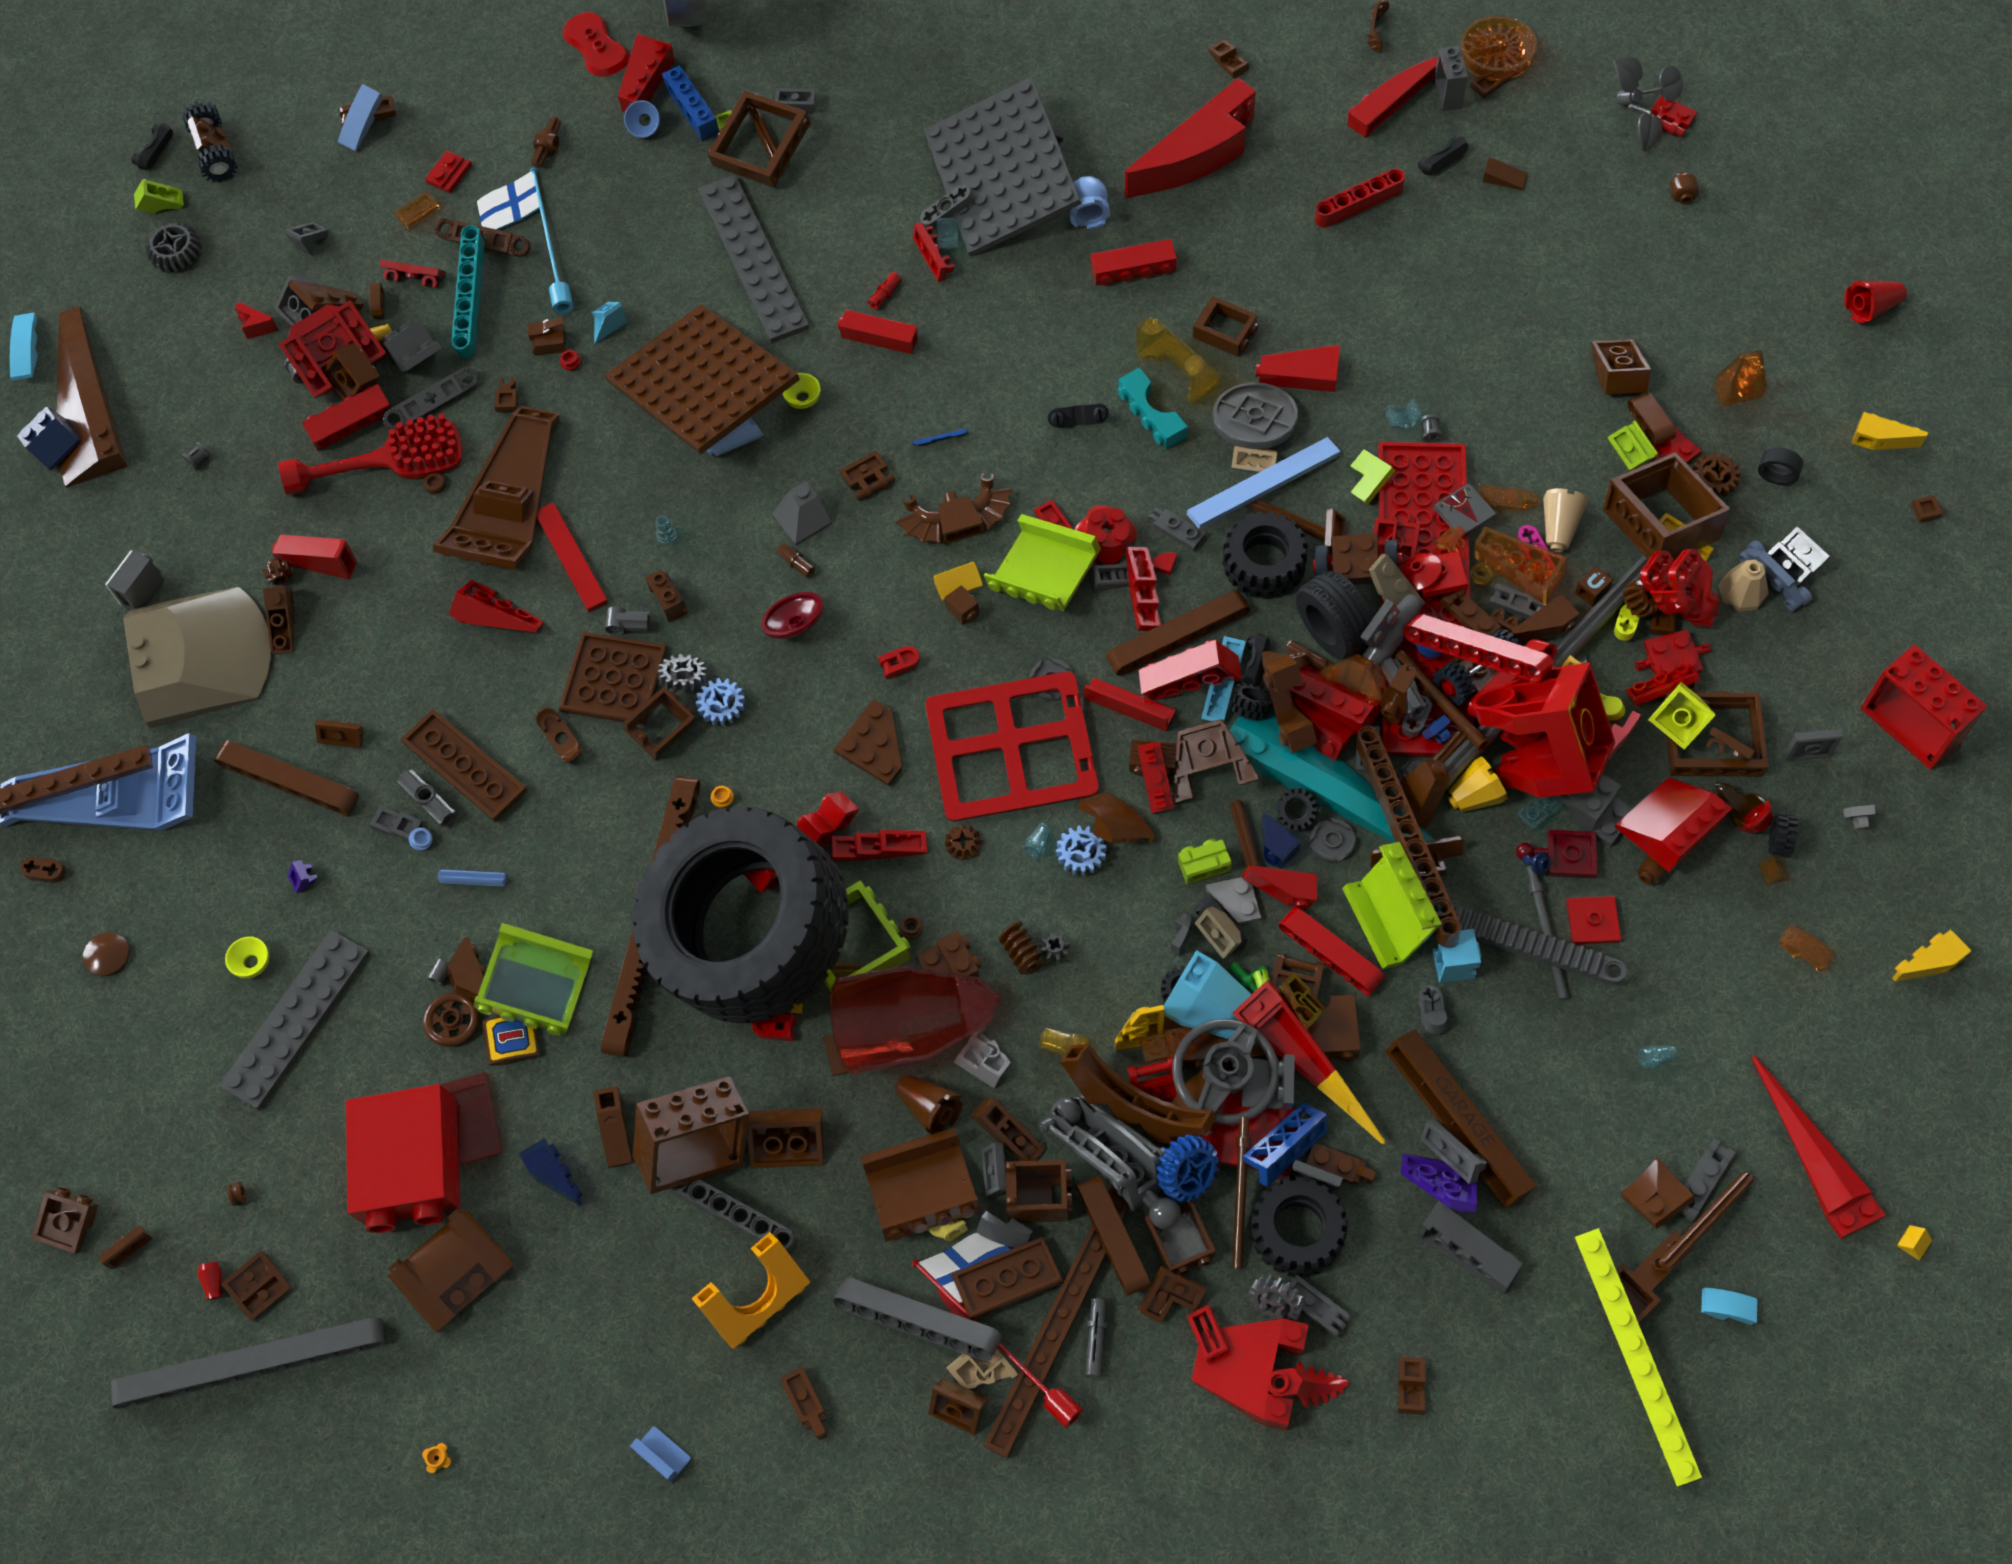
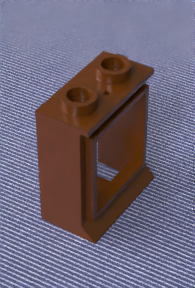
[624,687,695,760]

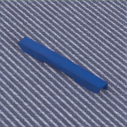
[913,428,967,445]

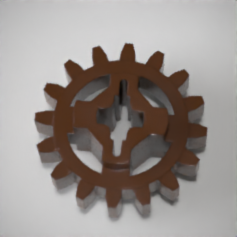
[1692,452,1741,497]

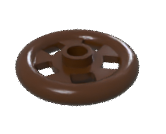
[423,993,480,1047]

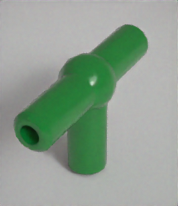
[1230,962,1268,994]

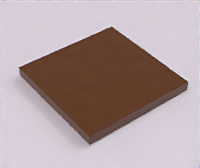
[558,631,668,726]

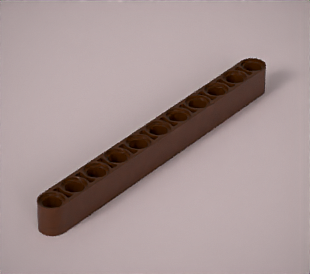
[1357,726,1461,948]

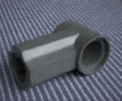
[605,606,650,635]

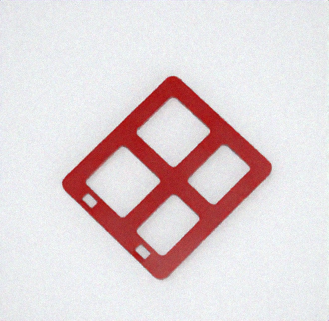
[925,672,1098,822]

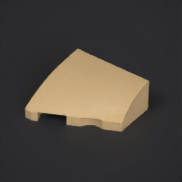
[946,1349,1018,1389]

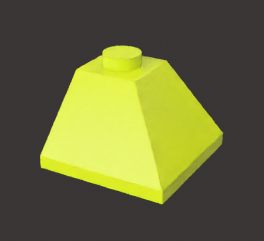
[1648,682,1716,750]

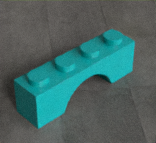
[1117,367,1188,449]

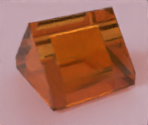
[1758,855,1790,886]

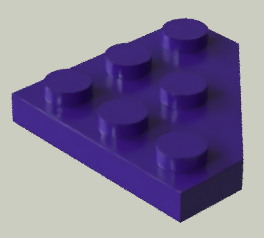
[1400,1153,1477,1213]

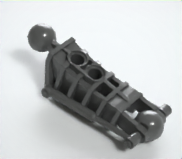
[1039,1095,1181,1230]

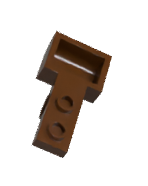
[1595,1230,1694,1324]

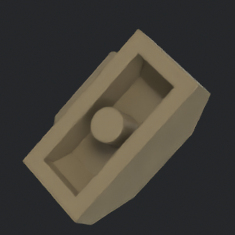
[1195,906,1241,959]

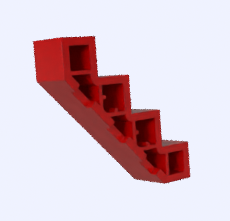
[743,791,860,893]

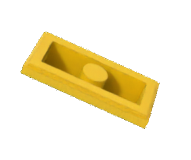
[934,562,983,601]

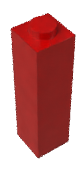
[838,310,918,354]

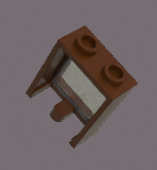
[1145,1200,1216,1275]

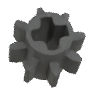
[1041,933,1070,964]

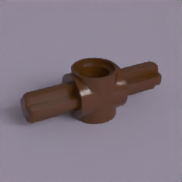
[531,117,561,168]

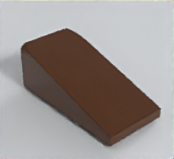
[1482,158,1527,190]

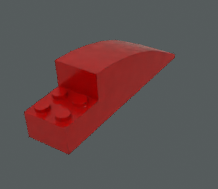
[1125,78,1256,198]

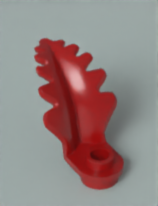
[1267,1362,1349,1408]

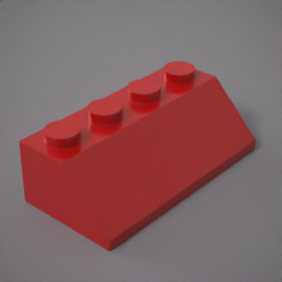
[1290,665,1381,736]

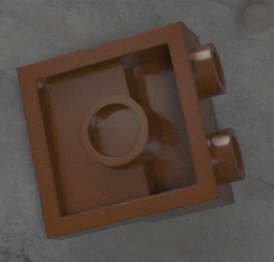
[916,931,981,997]
[31,1187,99,1254]

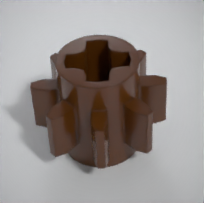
[262,558,292,585]

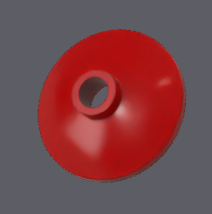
[1400,553,1442,591]

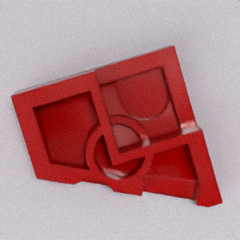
[1373,518,1421,562]

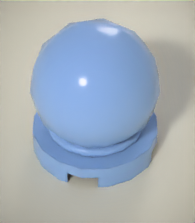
[1069,176,1111,229]

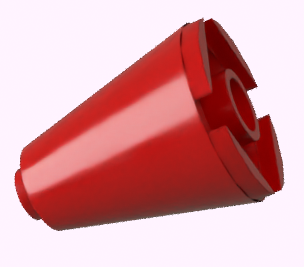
[1844,280,1907,323]

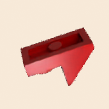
[234,302,278,339]

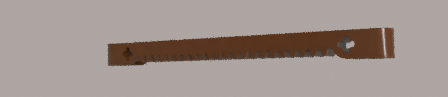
[601,775,701,1058]

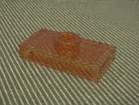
[393,191,440,229]

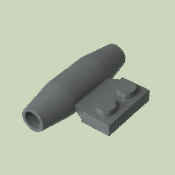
[1356,594,1423,678]

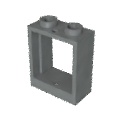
[1434,46,1468,111]

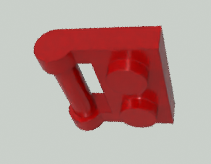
[1127,1057,1178,1102]

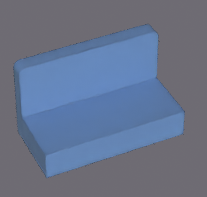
[630,1426,691,1483]

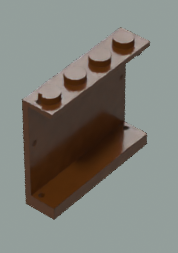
[861,1127,981,1242]

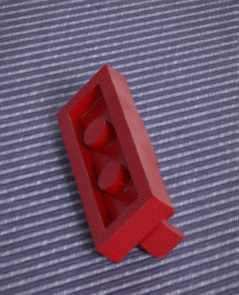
[912,222,955,282]
[380,259,446,288]
[1137,741,1174,813]

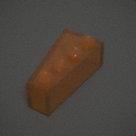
[1475,526,1567,606]

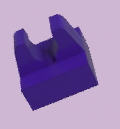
[287,860,317,893]

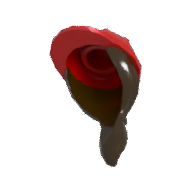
[1716,781,1773,834]

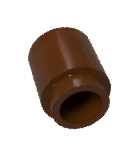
[1637,855,1667,885]

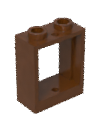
[1193,295,1259,357]

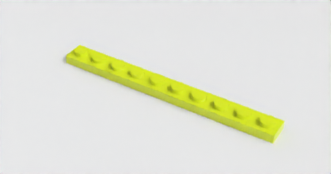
[1575,1228,1702,1486]

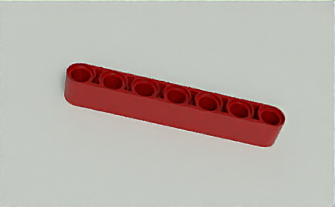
[1403,614,1554,683]

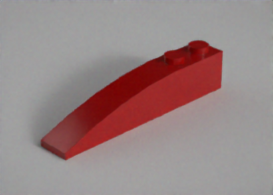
[1347,56,1438,138]

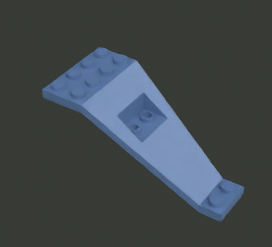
[0,733,196,831]

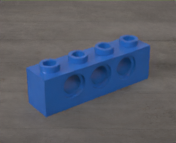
[662,65,719,141]

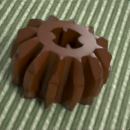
[1623,579,1658,618]

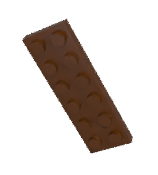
[400,709,527,822]

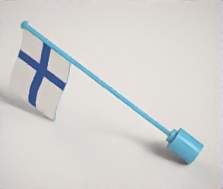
[477,167,573,314]

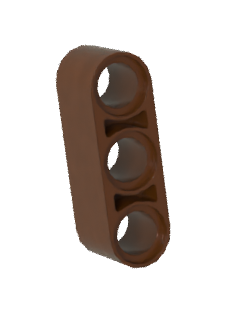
[1628,393,1676,446]

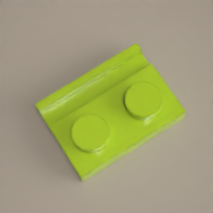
[1608,421,1659,472]

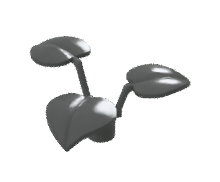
[1613,57,1683,151]

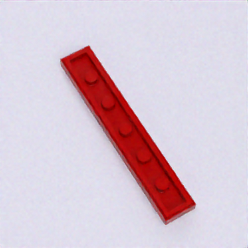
[537,502,608,613]

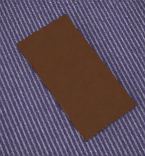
[951,1237,1063,1320]

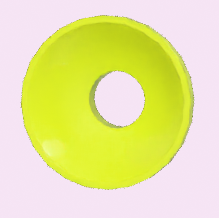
[782,373,821,409]
[225,937,270,979]

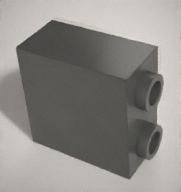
[105,551,165,610]

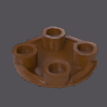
[83,932,129,976]

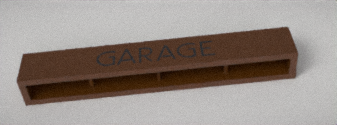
[1385,1029,1537,1209]

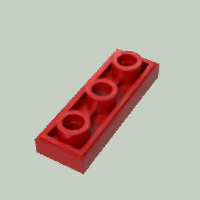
[1626,664,1700,706]

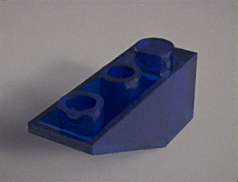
[519,1138,583,1207]

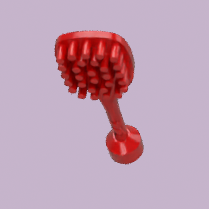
[278,413,463,496]

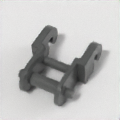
[1395,759,1423,782]

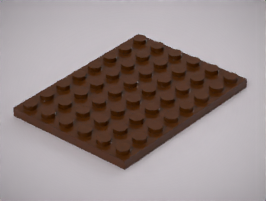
[604,304,800,454]

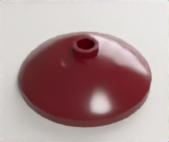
[761,592,824,639]

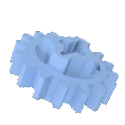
[696,678,746,726]
[1056,826,1106,876]

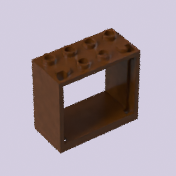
[1603,452,1730,565]
[633,1076,749,1195]

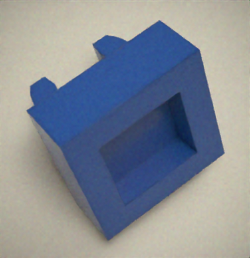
[1421,715,1451,744]

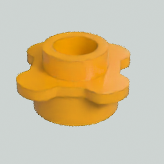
[422,1443,451,1474]

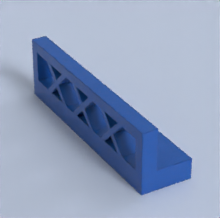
[1243,1102,1327,1187]

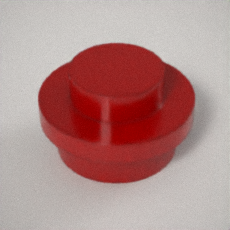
[560,350,581,370]

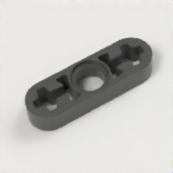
[920,184,974,229]

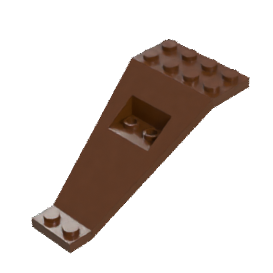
[433,406,560,569]

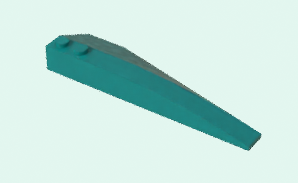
[1230,707,1435,843]

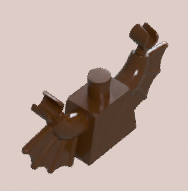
[895,473,1012,544]

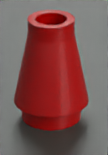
[197,1262,222,1300]

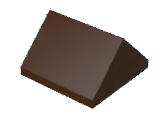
[928,1378,989,1435]

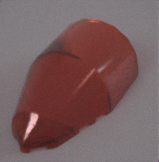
[830,966,1002,1075]

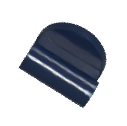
[1522,851,1551,875]

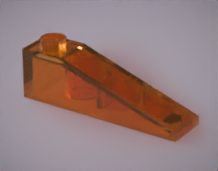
[1713,350,1767,407]

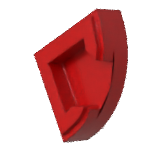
[1152,552,1177,575]

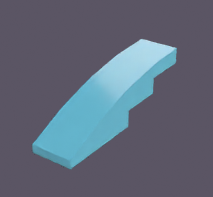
[10,312,38,381]
[1201,636,1246,722]

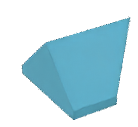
[592,302,627,344]

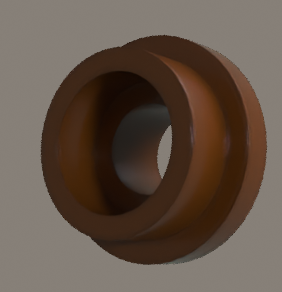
[900,916,923,939]

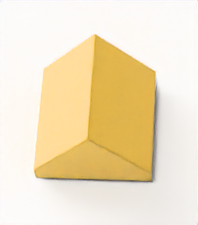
[1897,1225,1932,1260]

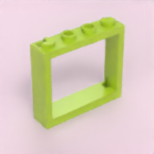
[824,880,911,1002]

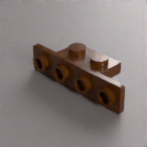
[1370,836,1463,876]

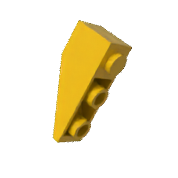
[1852,412,1928,450]
[1892,929,1971,982]

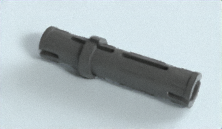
[1085,1298,1107,1378]

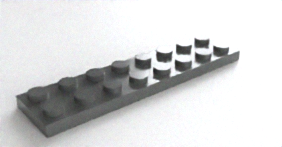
[219,930,370,1110]

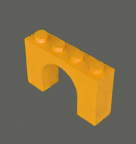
[692,1232,810,1349]

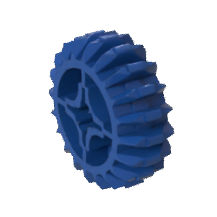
[1156,1134,1220,1202]

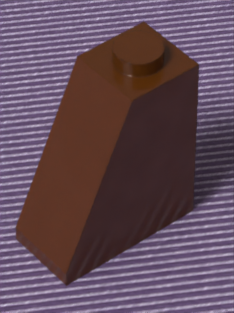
[1400,760,1451,829]

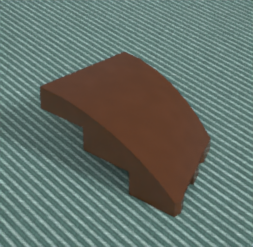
[1279,973,1326,1030]

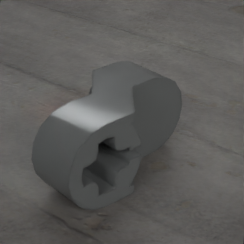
[1418,985,1447,1035]

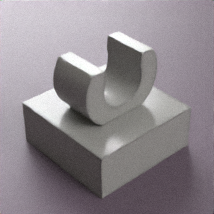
[1843,805,1875,828]

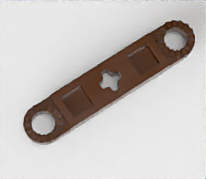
[434,218,531,257]

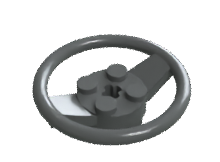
[1172,1019,1280,1124]

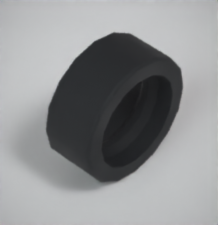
[1758,447,1804,486]

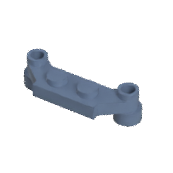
[1738,540,1812,612]

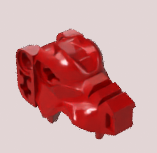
[1640,549,1720,627]

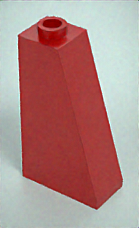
[1255,345,1340,392]
[272,535,357,580]

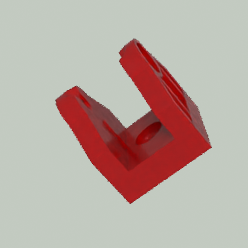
[1472,662,1615,798]

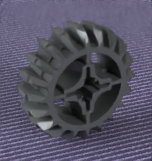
[144,221,202,273]

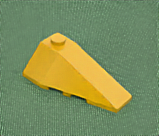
[1115,1005,1164,1051]

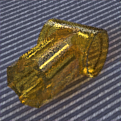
[1039,1027,1090,1057]

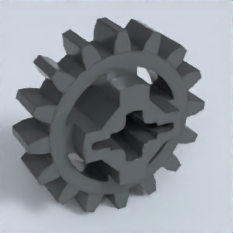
[658,654,707,693]
[1248,1275,1304,1320]

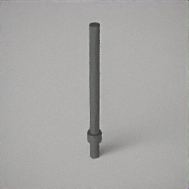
[1526,866,1569,1001]

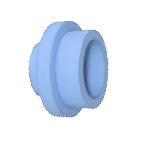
[409,828,432,851]

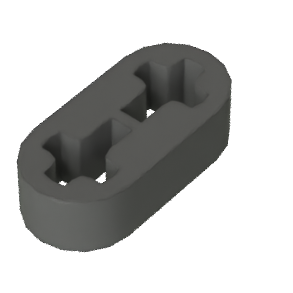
[1402,695,1432,737]

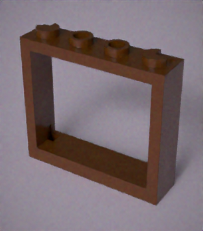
[708,91,811,188]
[1663,691,1768,777]

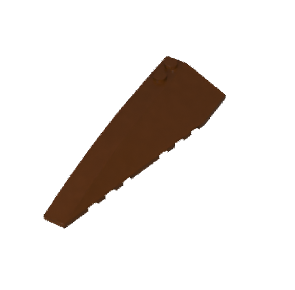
[57,306,127,488]

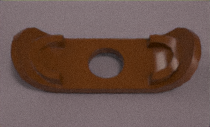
[1367,0,1390,52]
[536,707,583,764]

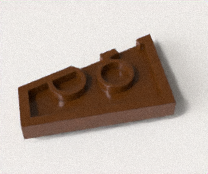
[289,279,364,311]

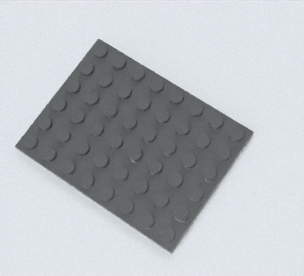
[924,76,1082,257]

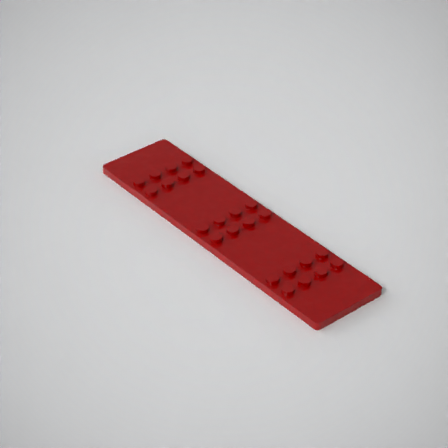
[1378,442,1475,757]

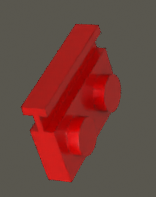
[425,151,472,193]

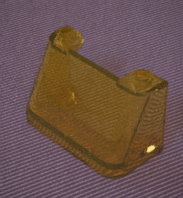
[1136,318,1220,407]

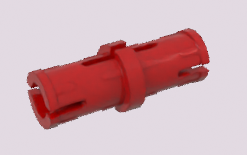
[867,272,902,310]

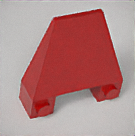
[1191,1318,1308,1431]

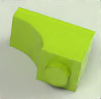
[134,179,184,214]

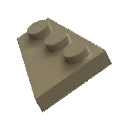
[1369,554,1425,606]

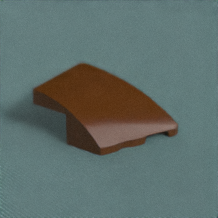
[1078,792,1156,843]

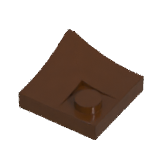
[1621,1157,1695,1229]

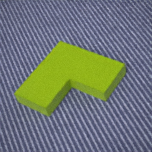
[1351,450,1395,505]

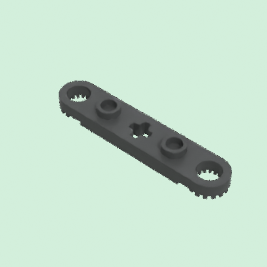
[383,367,478,431]

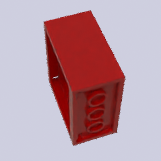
[1860,644,1988,770]

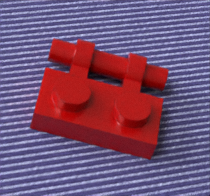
[1651,95,1697,137]

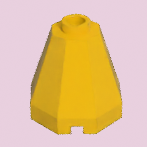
[1447,756,1508,812]

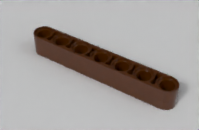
[1105,590,1250,676]
[213,740,359,816]

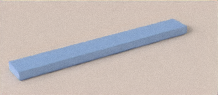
[1187,437,1340,529]

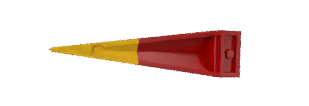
[1232,980,1386,1144]

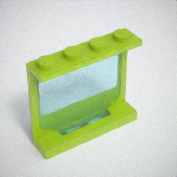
[474,923,593,1036]

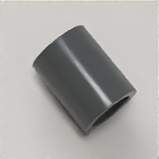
[427,959,449,986]

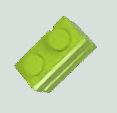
[1178,839,1232,885]

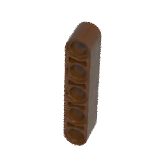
[1076,1175,1151,1296]

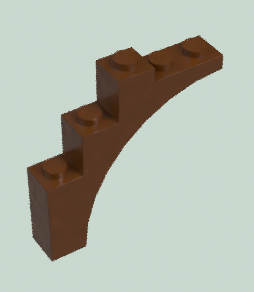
[1060,1044,1217,1144]

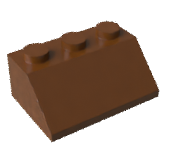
[747,1108,824,1168]

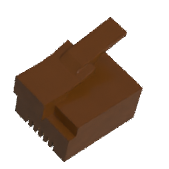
[528,317,566,356]

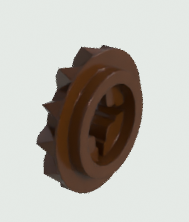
[945,824,982,860]

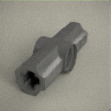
[1380,658,1428,720]
[397,769,457,827]

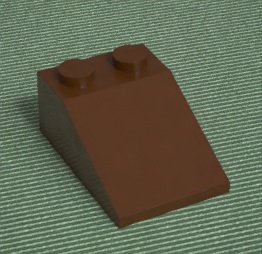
[1591,339,1651,396]

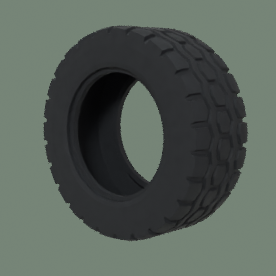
[633,807,849,1023]

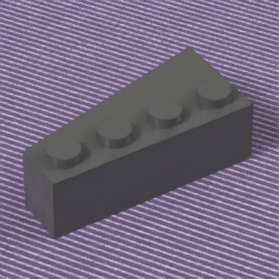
[1417,1200,1523,1294]

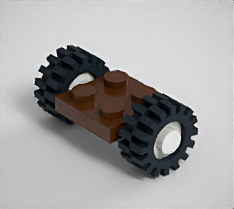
[182,100,238,182]

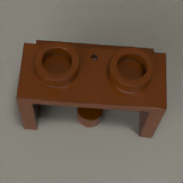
[645,569,689,623]

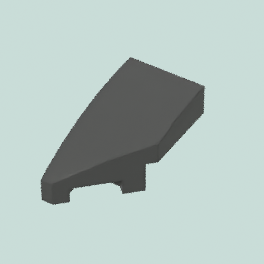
[1171,912,1191,956]

